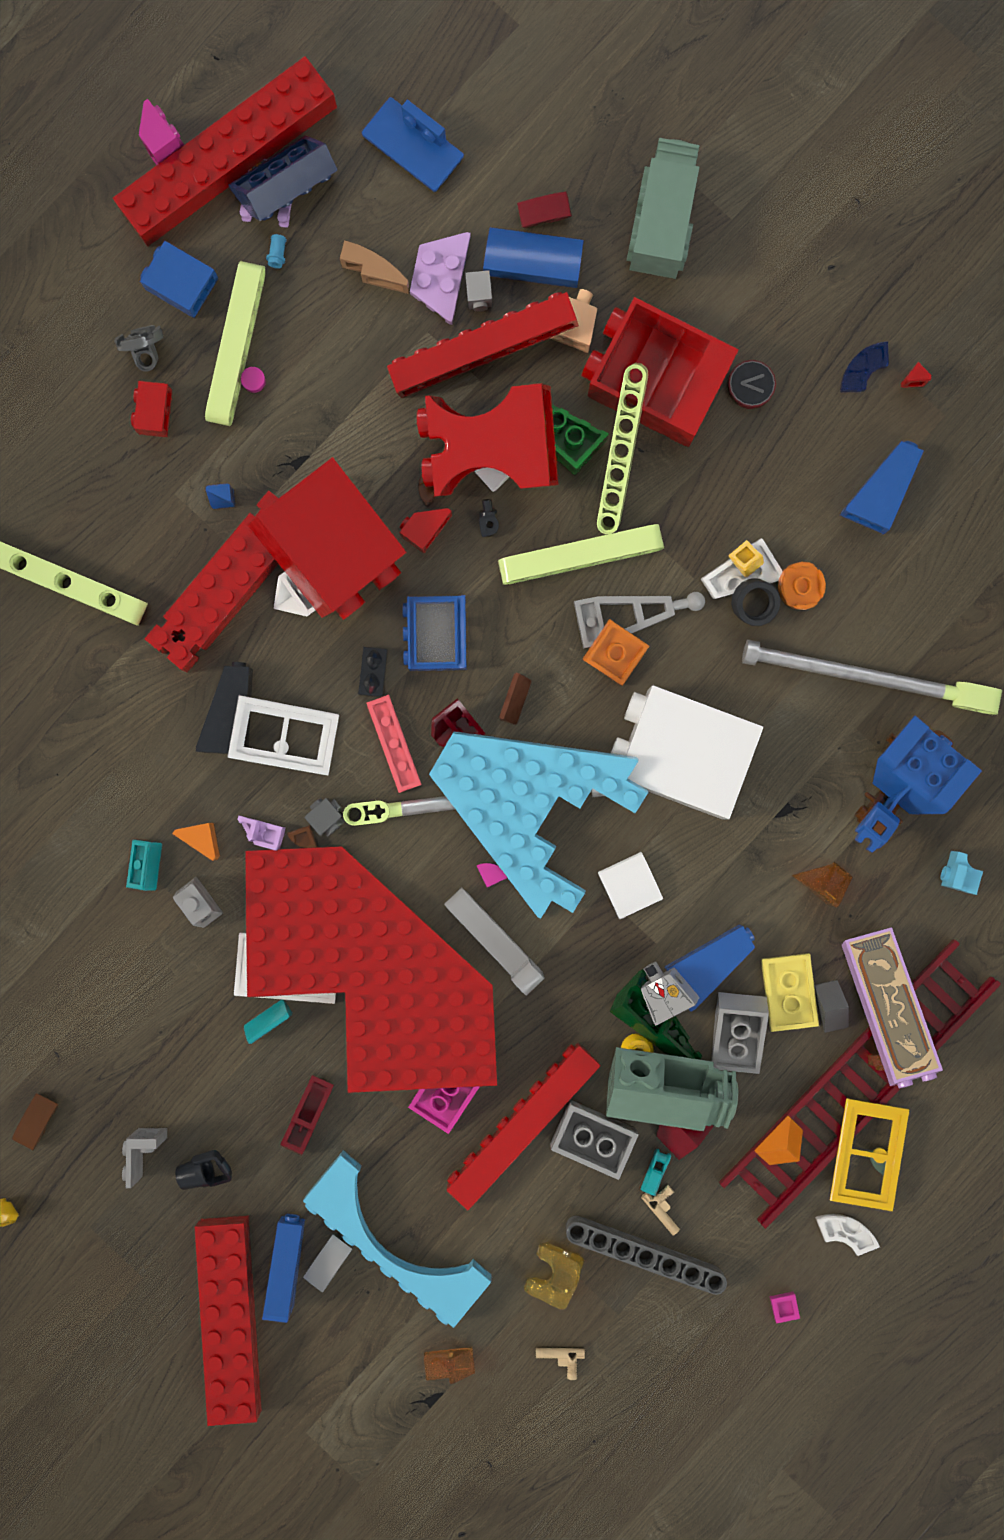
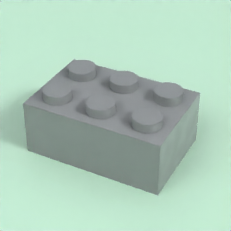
[550,1100,639,1180]

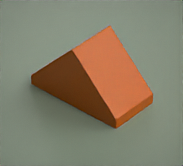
[172,823,220,861]
[754,1116,803,1165]

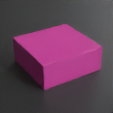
[770,1292,800,1324]

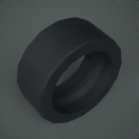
[731,578,781,626]

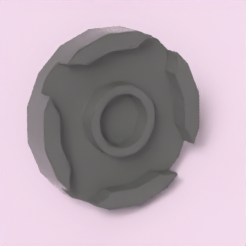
[114,325,164,371]

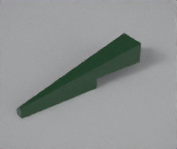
[610,969,702,1060]

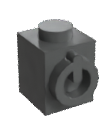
[304,798,346,837]

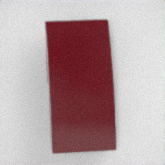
[517,191,572,228]

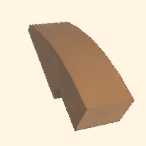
[340,240,410,294]

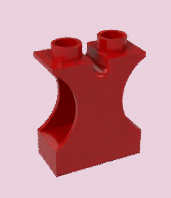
[417,383,559,496]

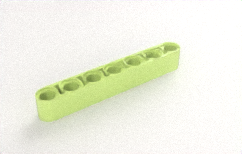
[205,261,265,426]
[597,363,648,534]
[498,524,664,585]

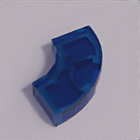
[840,342,889,392]

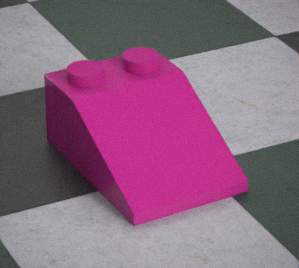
[408,1086,480,1134]

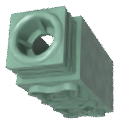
[626,138,699,279]
[606,1047,738,1131]

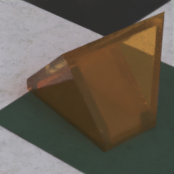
[792,862,853,908]

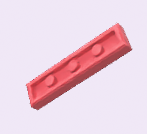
[366,695,422,793]

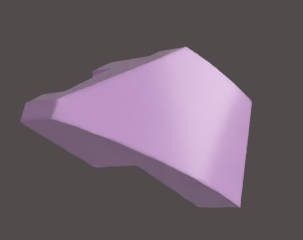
[238,816,286,851]

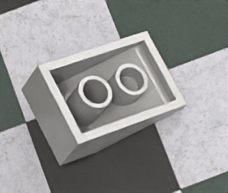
[711,992,769,1074]

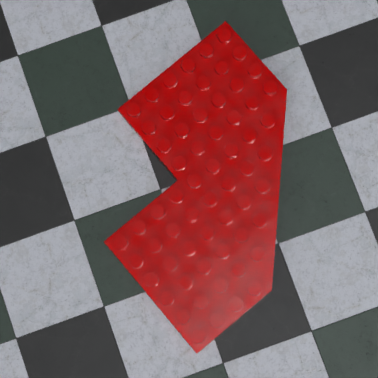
[245,846,497,1093]

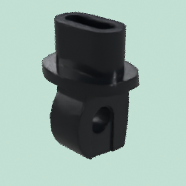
[479,499,499,537]

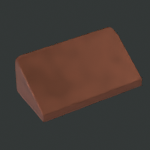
[499,673,531,725]

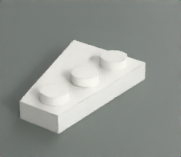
[701,538,783,599]

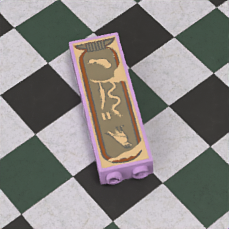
[842,927,943,1089]

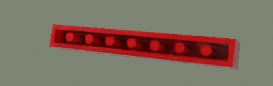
[387,292,579,398]
[446,1043,601,1210]

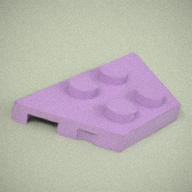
[410,232,471,325]

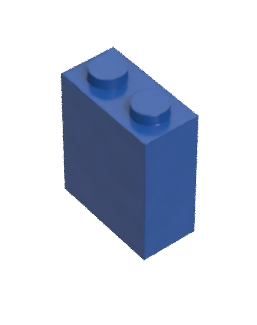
[140,241,218,318]

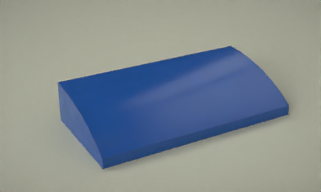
[483,228,584,288]

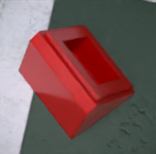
[901,362,931,388]

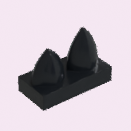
[358,647,388,697]

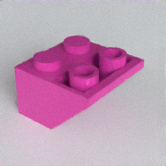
[139,99,184,165]

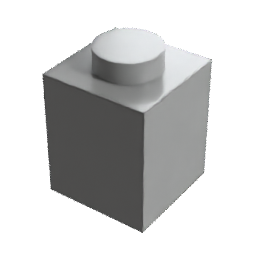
[465,271,492,311]

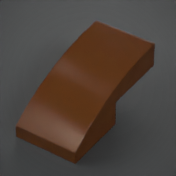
[12,1093,59,1151]

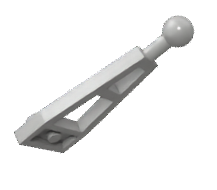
[574,592,705,649]

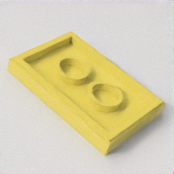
[761,953,819,1032]

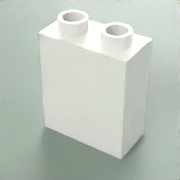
[611,686,763,819]

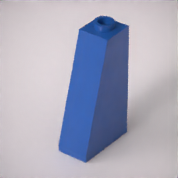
[840,441,924,534]
[665,925,755,1012]
[262,1214,305,1323]

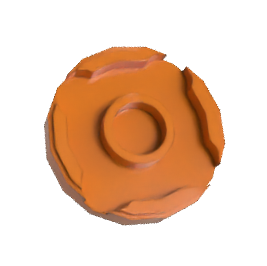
[778,562,826,610]

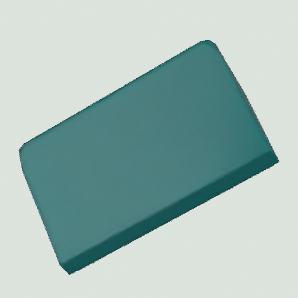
[126,840,162,891]
[244,999,293,1044]

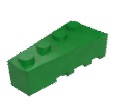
[552,404,609,476]

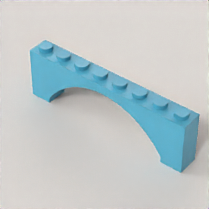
[303,1150,491,1328]

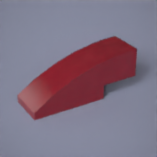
[280,1075,334,1156]

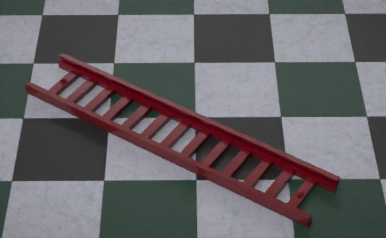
[719,939,1001,1229]

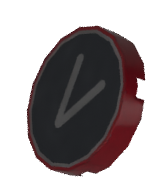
[727,360,776,409]

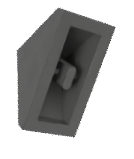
[814,980,849,1033]

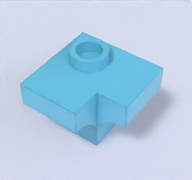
[941,851,983,895]

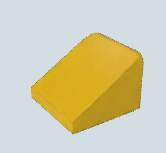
[728,540,764,578]

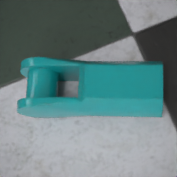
[641,1148,671,1196]

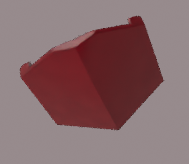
[431,698,486,747]
[656,1125,714,1160]

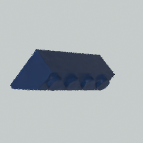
[228,135,337,221]

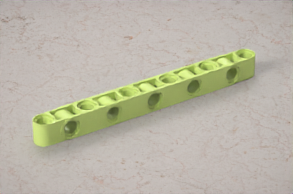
[0,542,148,626]

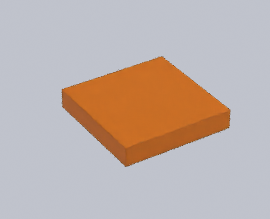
[583,619,650,686]

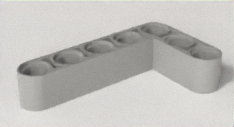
[444,887,545,996]

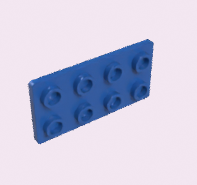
[362,97,464,192]

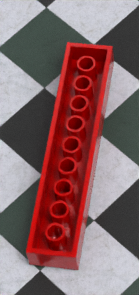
[113,56,337,247]

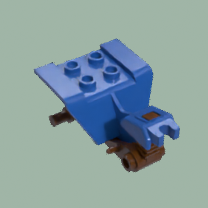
[854,716,982,853]

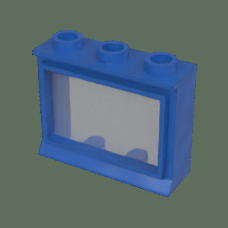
[403,595,467,671]

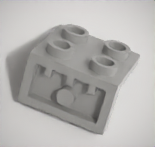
[122,1128,167,1188]

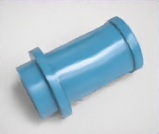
[266,234,287,268]

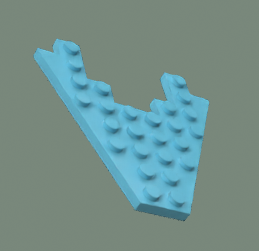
[429,731,648,919]

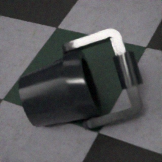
[175,1150,232,1190]

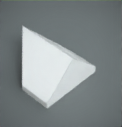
[274,572,315,617]

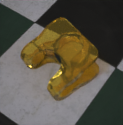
[524,1242,584,1309]

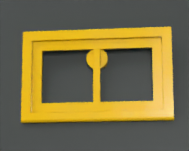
[830,1098,909,1211]

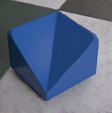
[206,484,236,509]

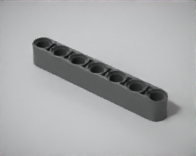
[565,1216,727,1295]

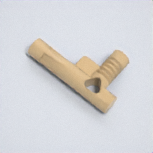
[641,1185,680,1235]
[536,1348,585,1380]

